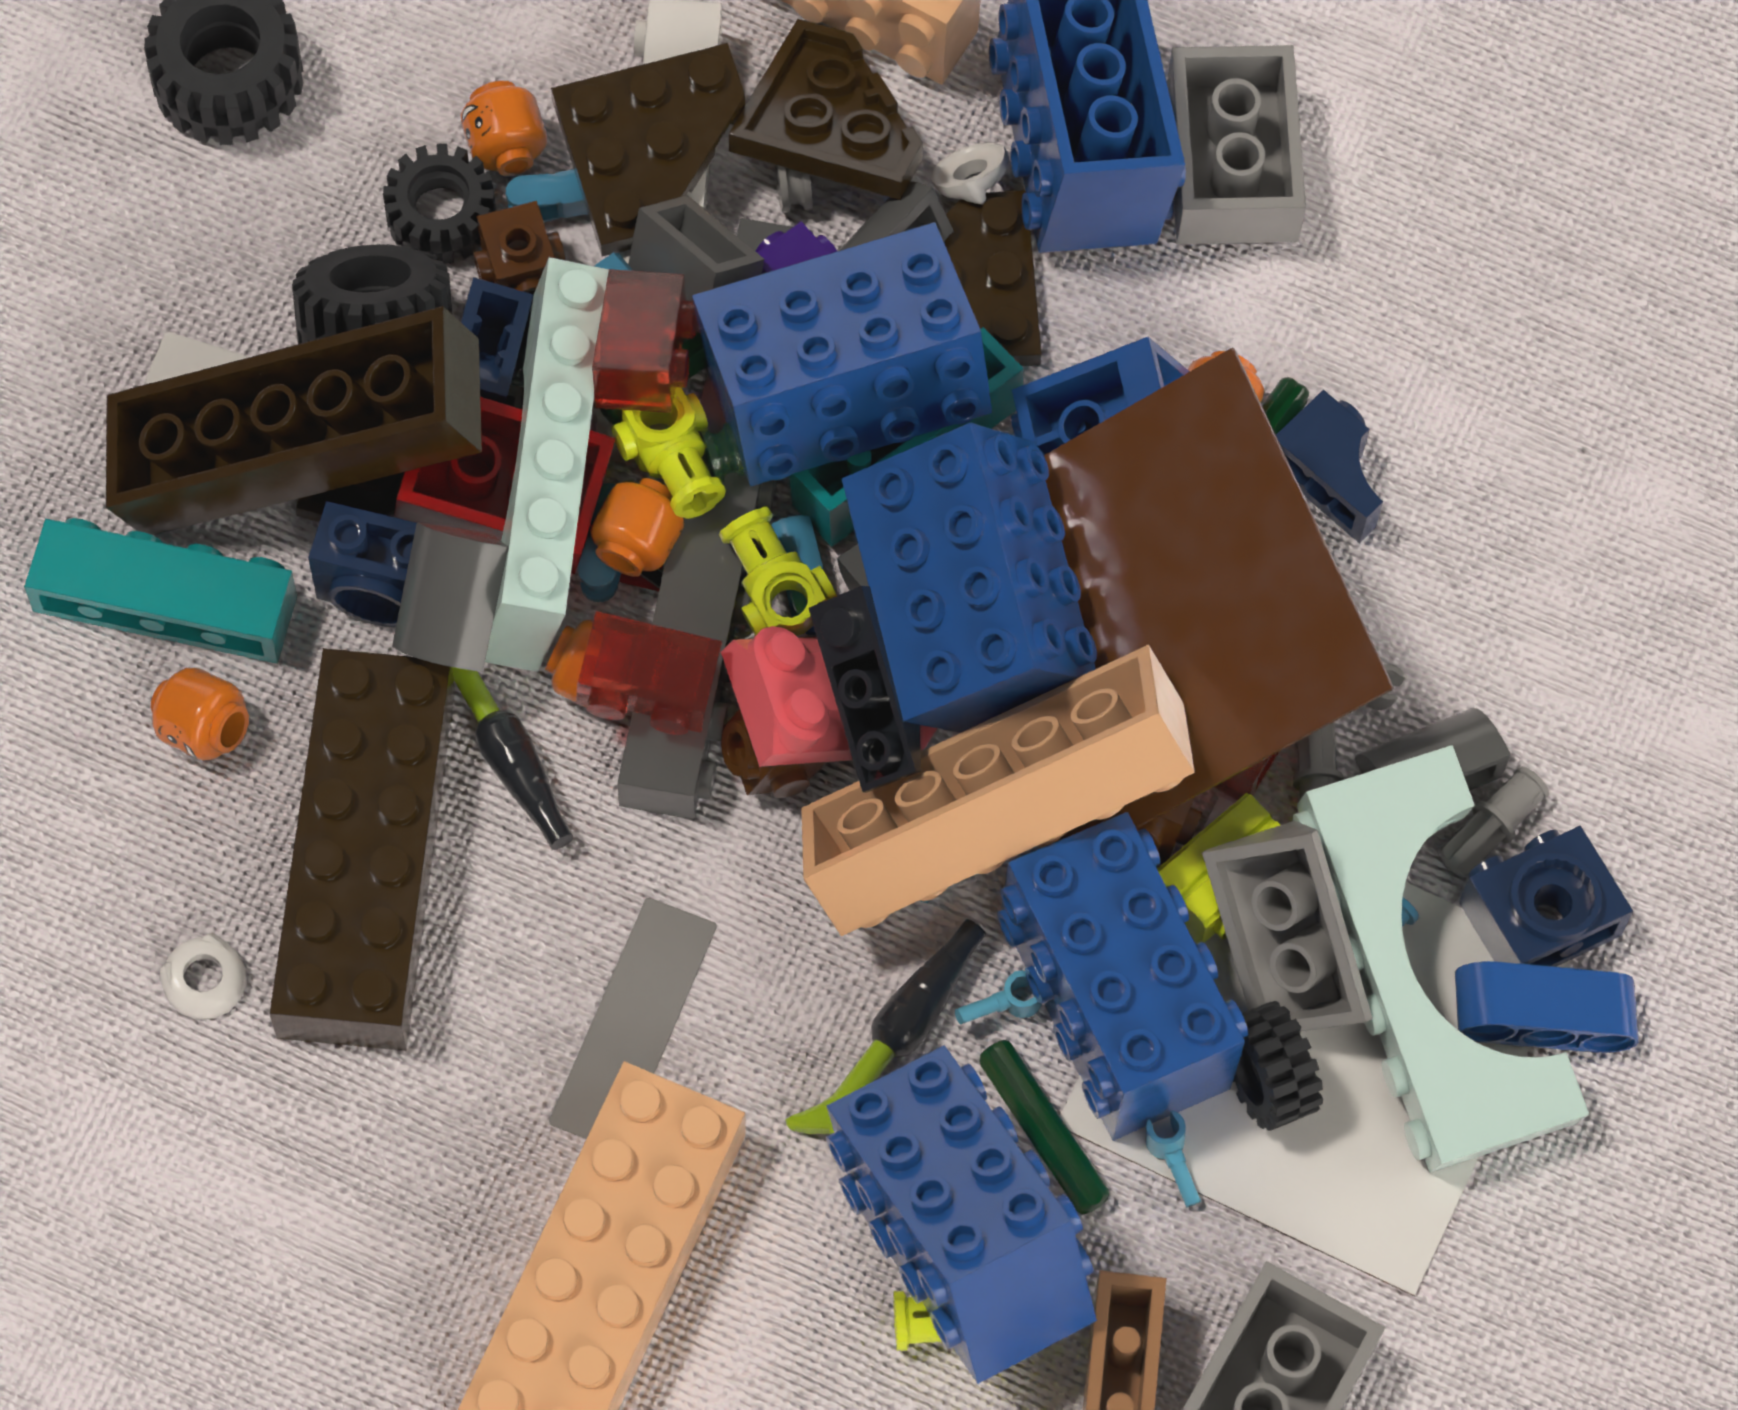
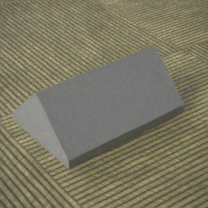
[1202,821,1372,1032]

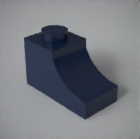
[459,277,533,404]
[1276,389,1383,544]

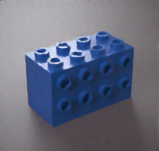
[989,0,1186,253]
[692,222,992,487]
[842,422,1097,733]
[997,812,1248,1141]
[826,1045,1097,1384]

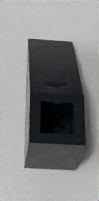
[808,586,921,793]

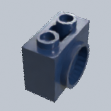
[308,501,417,627]
[1459,825,1633,967]

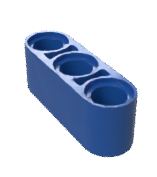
[1455,961,1639,1053]

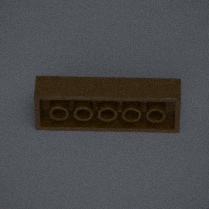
[106,306,482,535]
[269,648,455,1051]

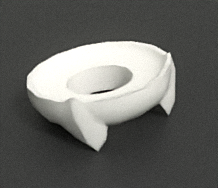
[931,142,1012,205]
[159,933,247,1020]

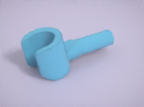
[955,971,1042,1024]
[1145,1110,1201,1208]

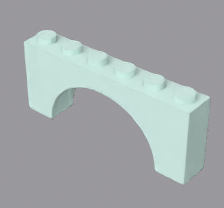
[485,257,611,672]
[1293,745,1590,1173]

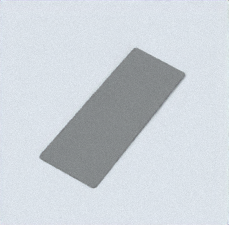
[549,898,717,1139]

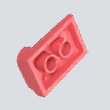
[721,626,938,767]

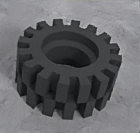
[383,143,496,264]
[1233,1001,1323,1131]

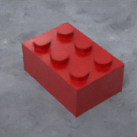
[394,397,616,575]

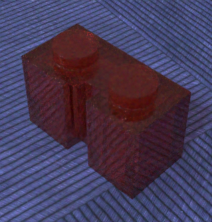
[592,269,697,413]
[576,611,722,735]

